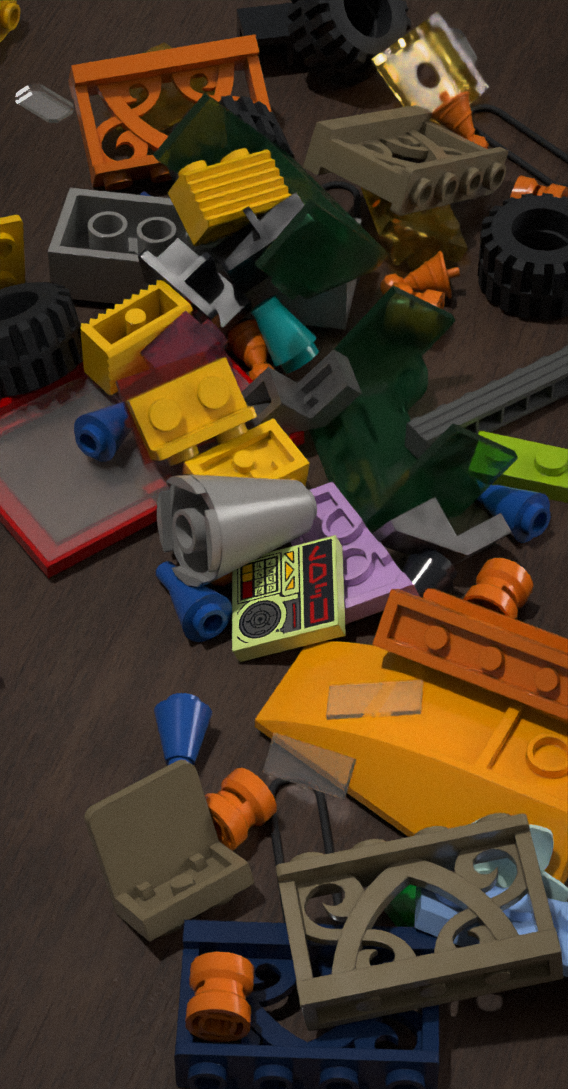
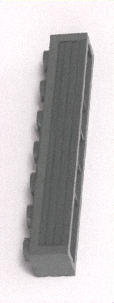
[405,345,568,465]

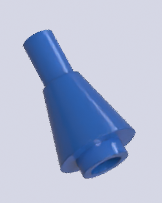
[74,389,148,462]
[460,474,551,543]
[156,561,232,642]
[154,693,212,766]

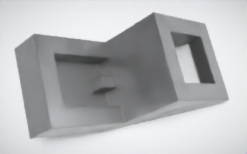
[241,350,362,434]
[373,498,511,566]

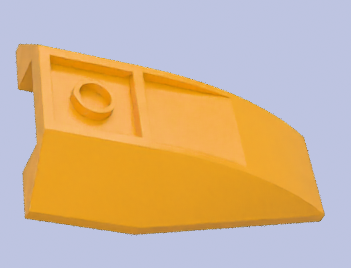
[254,641,568,884]

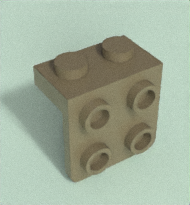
[84,759,255,942]

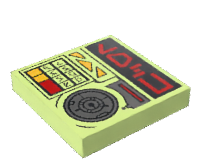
[232,535,346,662]

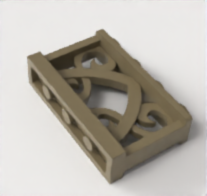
[302,105,508,216]
[275,813,563,1032]

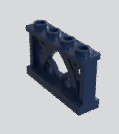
[174,920,439,1089]

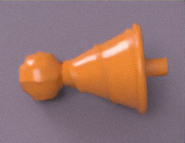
[431,91,489,149]
[380,251,460,299]
[225,319,274,381]

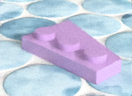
[291,482,420,624]

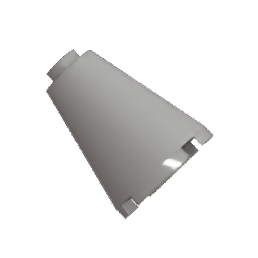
[157,474,317,587]

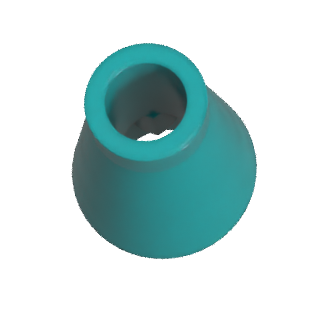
[250,295,319,374]

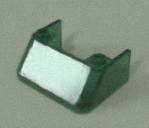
[153,93,389,300]
[309,286,518,534]

